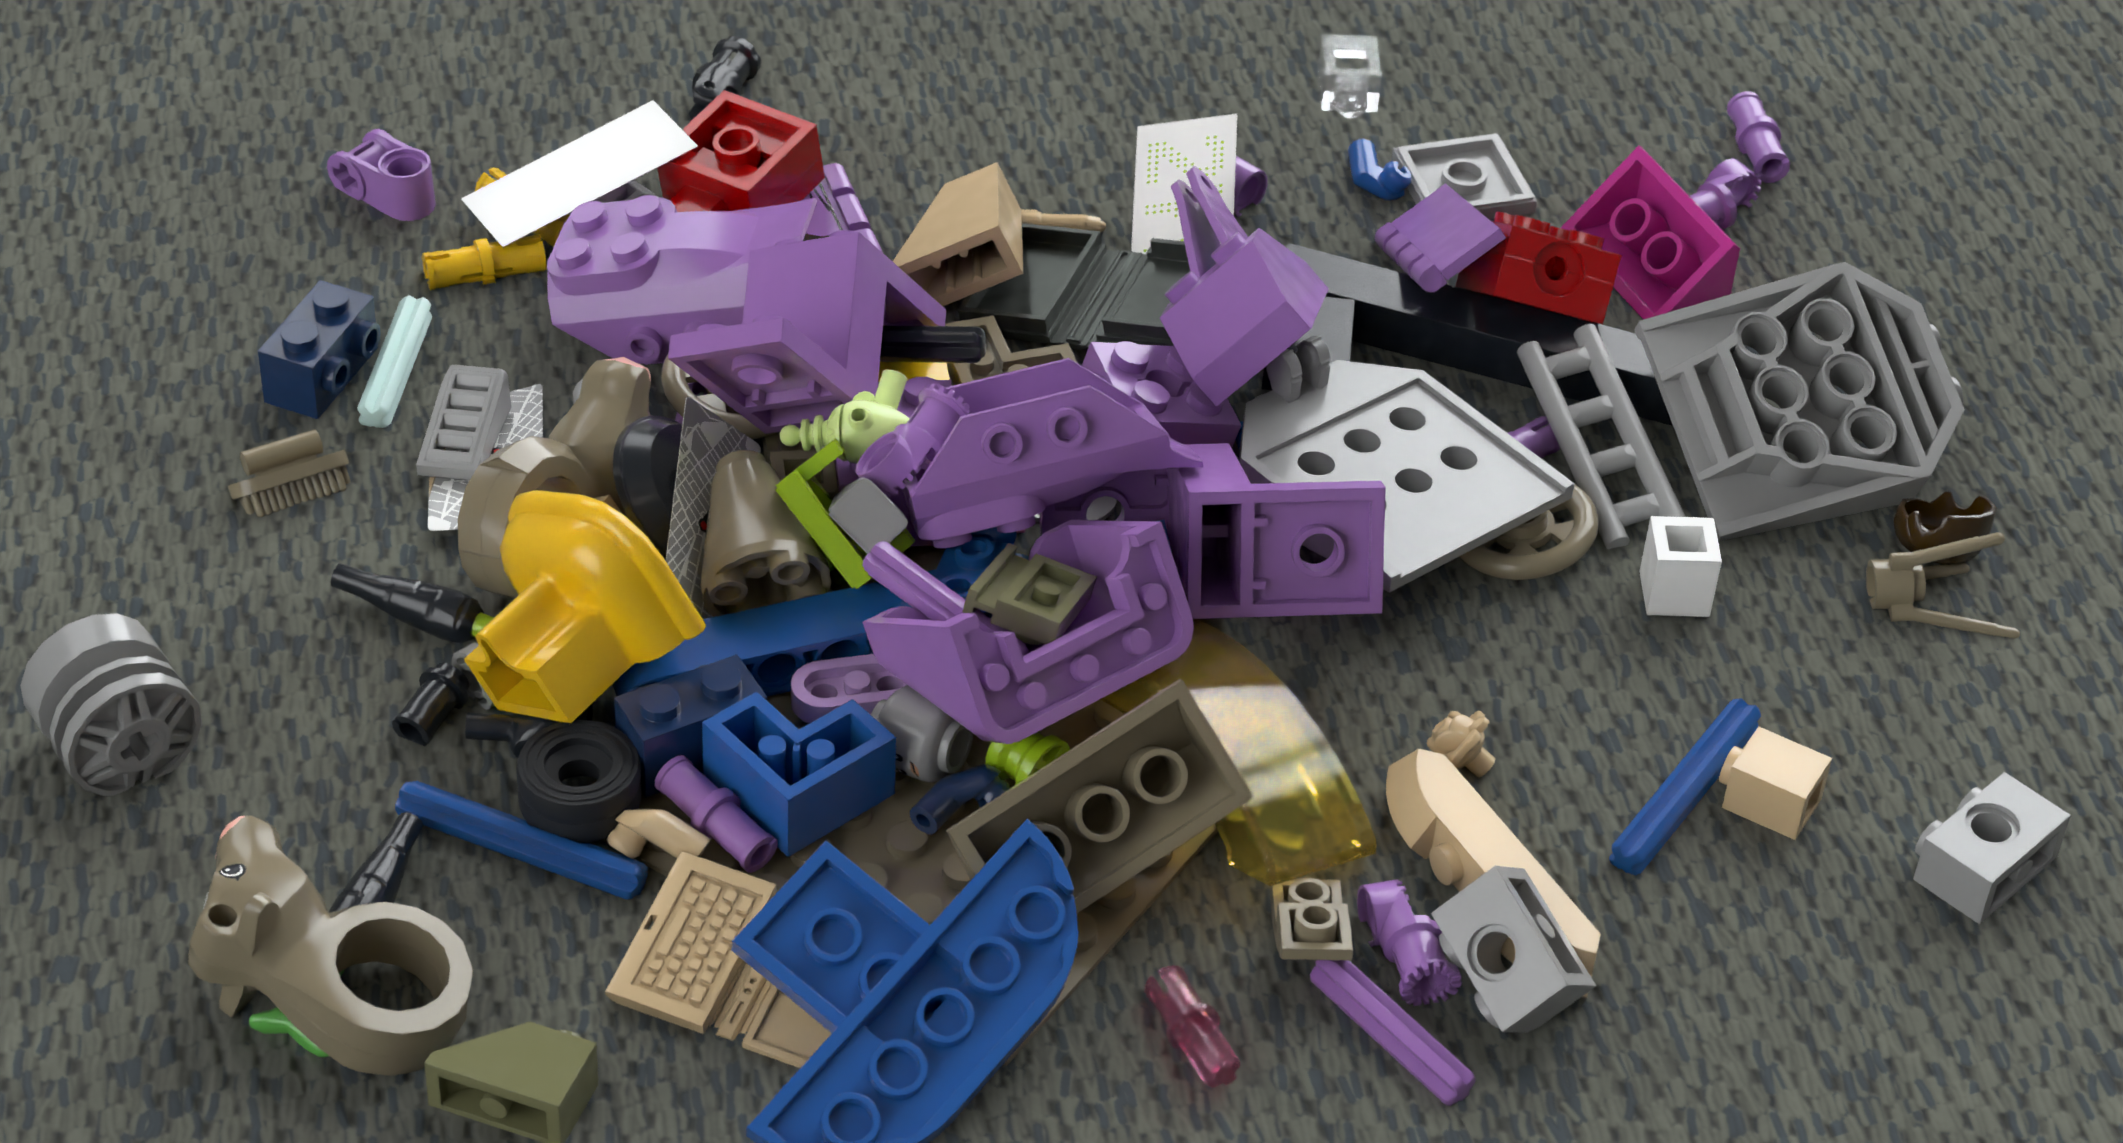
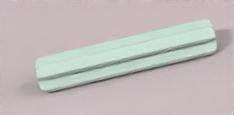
[357,295,432,428]

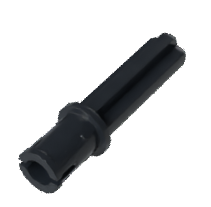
[880,326,987,363]

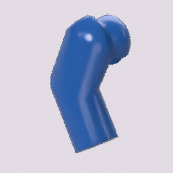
[1348,139,1412,200]

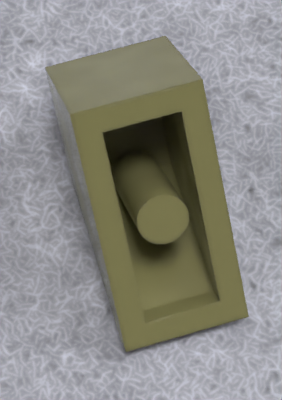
[424,1022,599,1143]

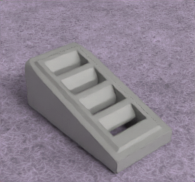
[416,365,511,480]
[829,477,908,554]

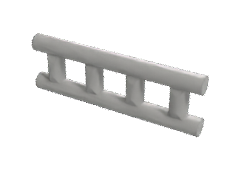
[1517,324,1686,549]

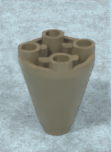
[700,450,832,617]

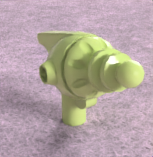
[779,369,909,464]

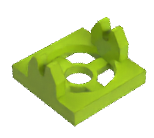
[775,438,915,589]

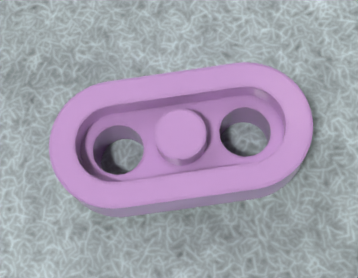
[791,654,907,724]

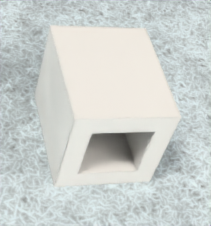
[1639,516,1722,617]

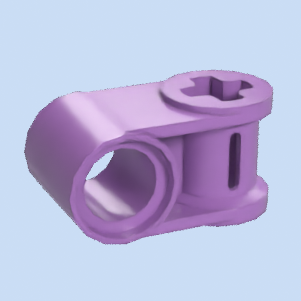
[327,129,436,221]

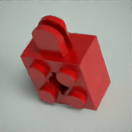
[657,90,825,212]
[1455,211,1622,325]

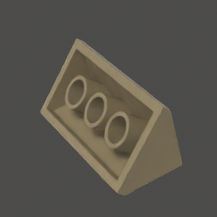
[946,679,1254,913]

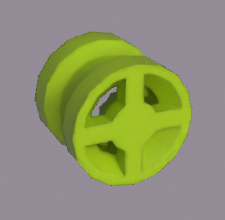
[985,731,1070,785]

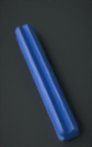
[1609,698,1761,875]
[395,781,648,900]

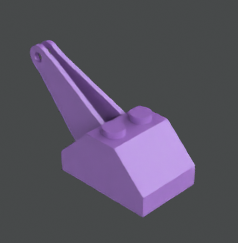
[1160,166,1329,407]

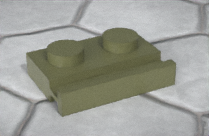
[962,543,1097,645]

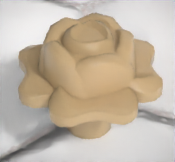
[1427,711,1496,778]

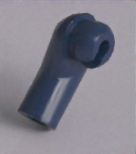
[910,764,1011,834]

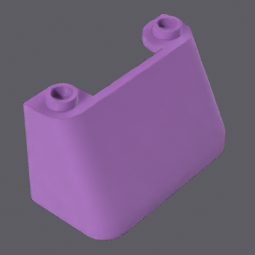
[863,520,1194,744]

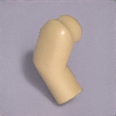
[608,809,711,859]

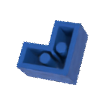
[702,691,896,857]

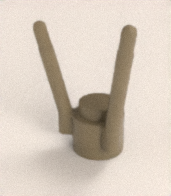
[1866,532,2020,638]

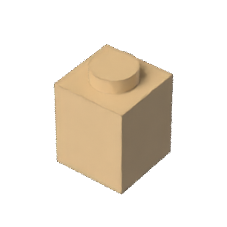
[1719,726,1832,840]

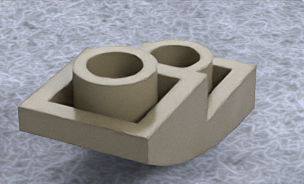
[1270,878,1353,960]

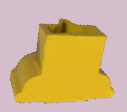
[464,490,706,724]

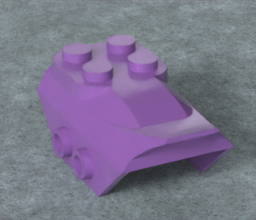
[547,195,818,365]
[902,358,1204,548]

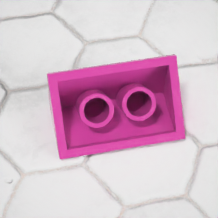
[1561,145,1740,320]

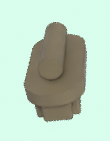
[227,429,351,517]

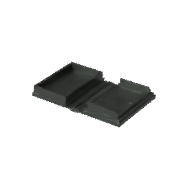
[957,223,1190,349]

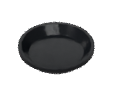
[613,415,682,561]

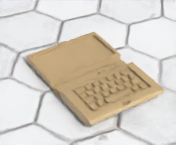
[605,852,832,1068]

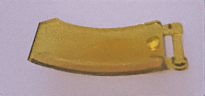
[1099,619,1376,886]

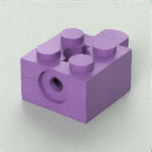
[1082,341,1241,448]

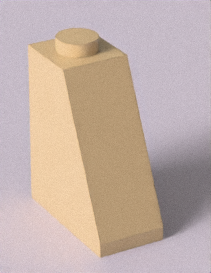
[893,162,1023,306]

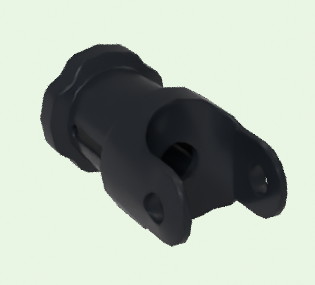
[688,36,761,121]

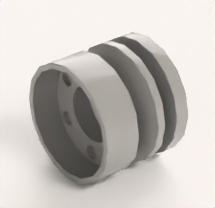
[20,613,202,796]

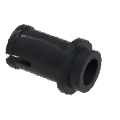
[392,663,469,746]

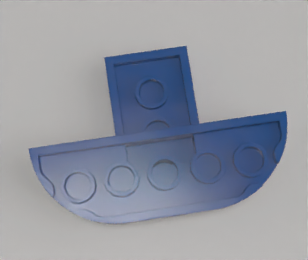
[732,819,1079,1143]

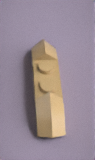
[1386,749,1601,999]

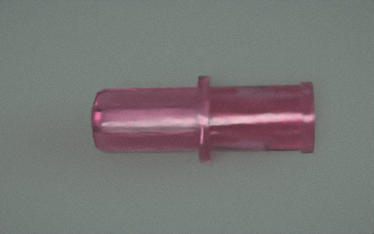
[1144,965,1240,1088]

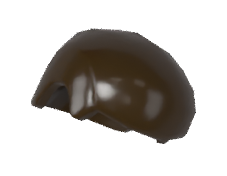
[1893,491,1997,564]

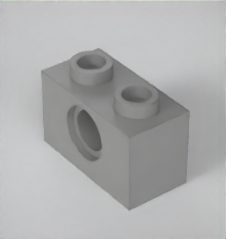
[1913,772,2071,924]
[1431,866,1596,1033]

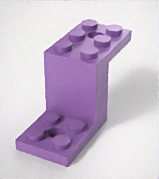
[668,230,946,434]
[1040,443,1386,619]

